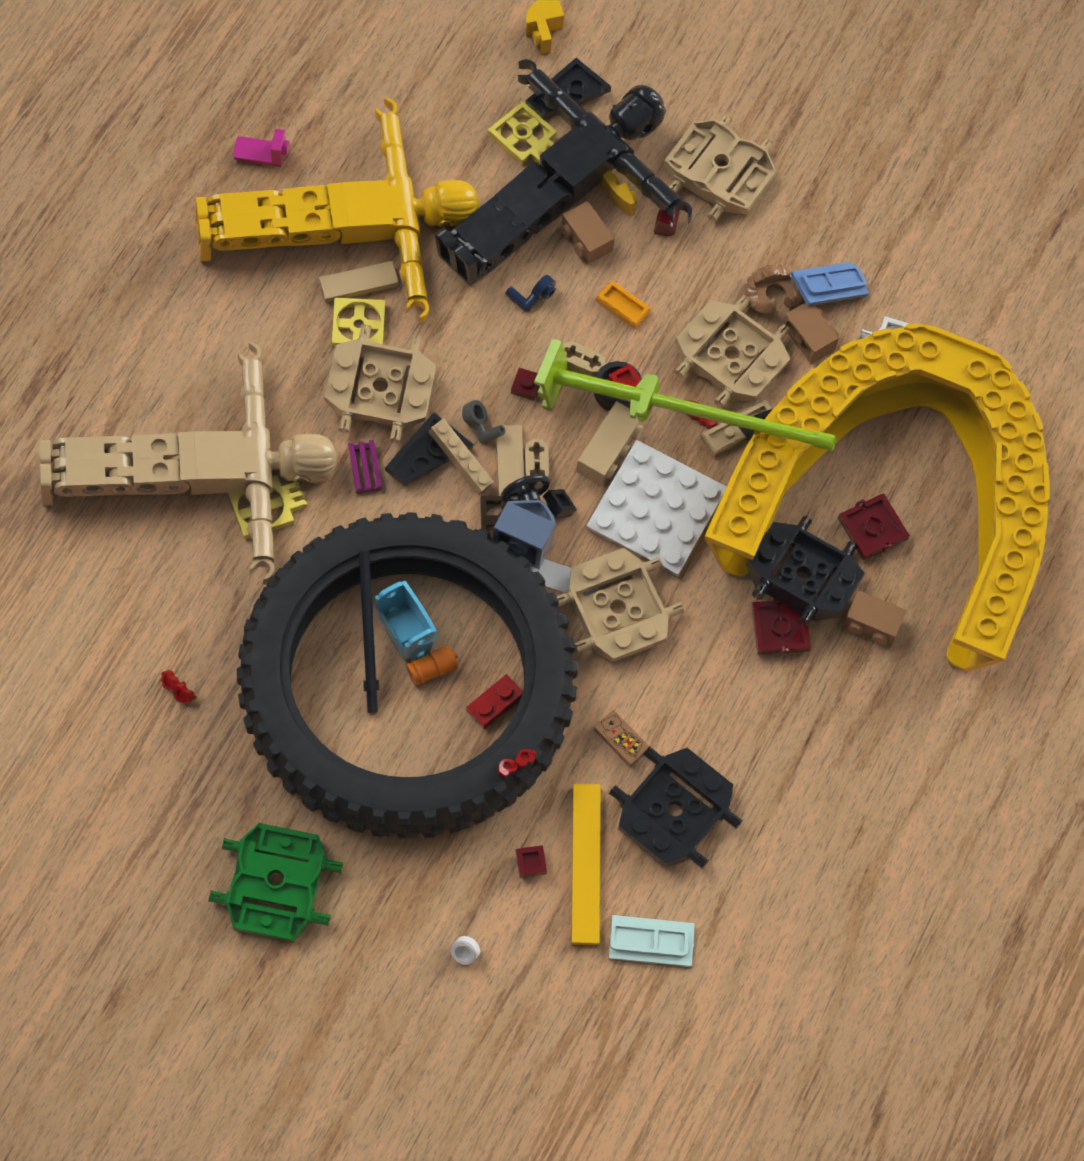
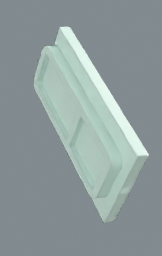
[608,915,695,968]

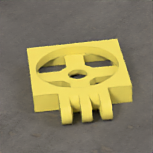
[488,101,557,165]
[332,298,385,360]
[228,476,307,540]

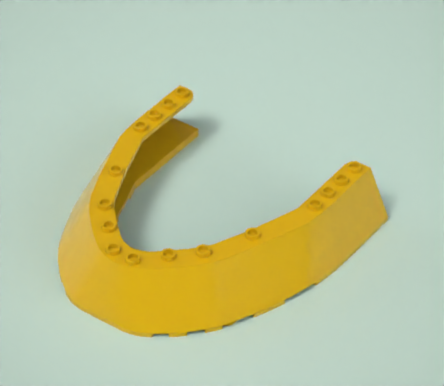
[704,324,1050,672]

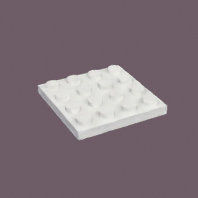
[586,440,726,577]

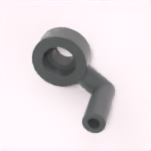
[462,400,506,443]

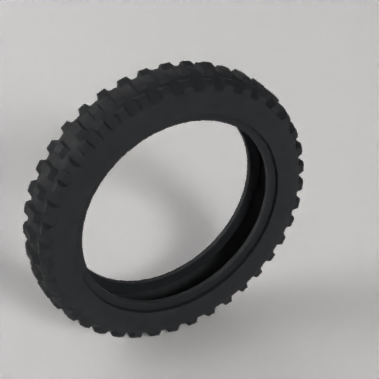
[237,512,578,839]

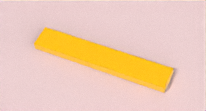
[571,784,601,946]

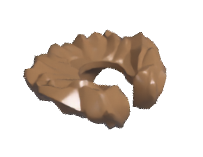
[744,265,804,314]

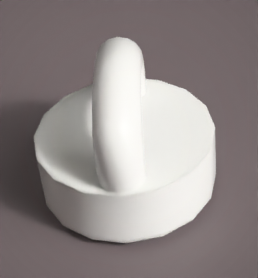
[451,936,480,965]

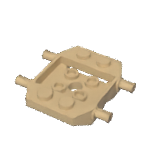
[664,114,776,222]
[674,295,790,408]
[324,324,437,443]
[556,548,684,662]

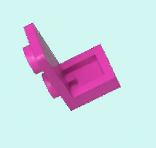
[233,129,289,167]

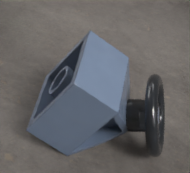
[493,474,556,570]

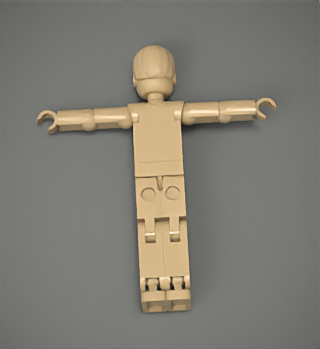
[40,342,337,585]

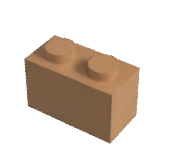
[560,201,615,264]
[783,302,839,364]
[843,590,907,647]

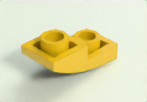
[601,170,638,216]

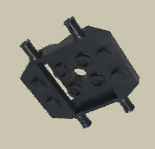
[746,516,865,626]
[609,746,743,869]

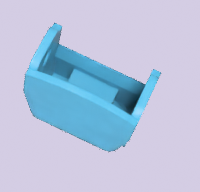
[375,581,437,661]

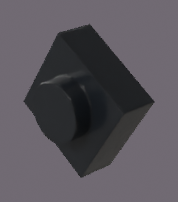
[543,489,577,517]

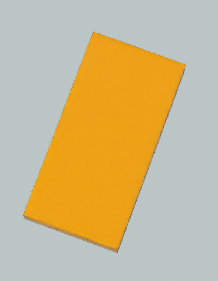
[596,280,651,329]

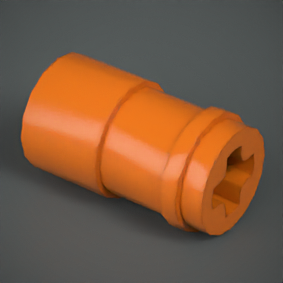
[406,645,458,686]

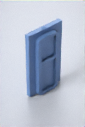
[790,262,869,306]

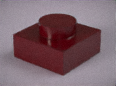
[511,367,540,401]
[515,845,547,878]

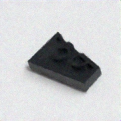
[526,57,611,120]
[385,412,474,486]

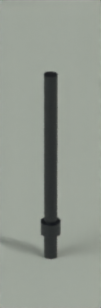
[359,551,380,713]

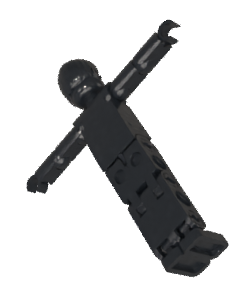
[435,59,692,286]

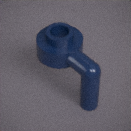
[505,275,556,311]

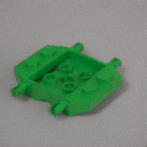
[208,823,343,943]

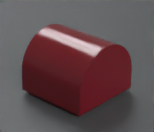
[654,209,680,236]

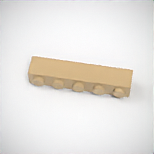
[428,418,494,495]

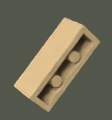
[576,401,644,486]

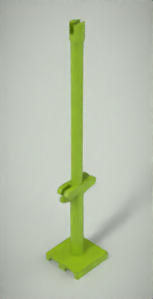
[534,339,837,451]

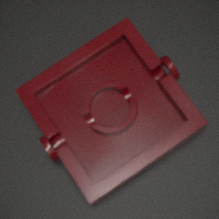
[838,493,910,561]
[751,598,811,655]

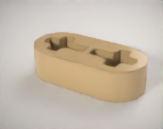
[563,341,606,377]
[525,439,549,488]

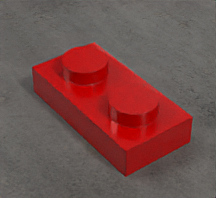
[466,674,523,729]

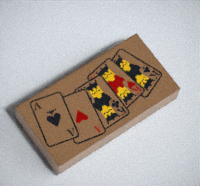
[593,710,649,767]

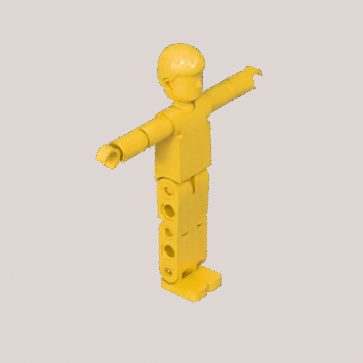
[195,98,479,323]

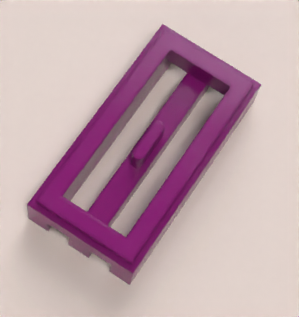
[348,440,382,494]

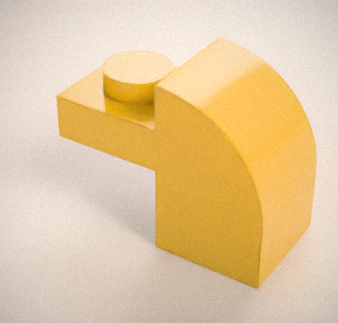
[525,0,564,55]

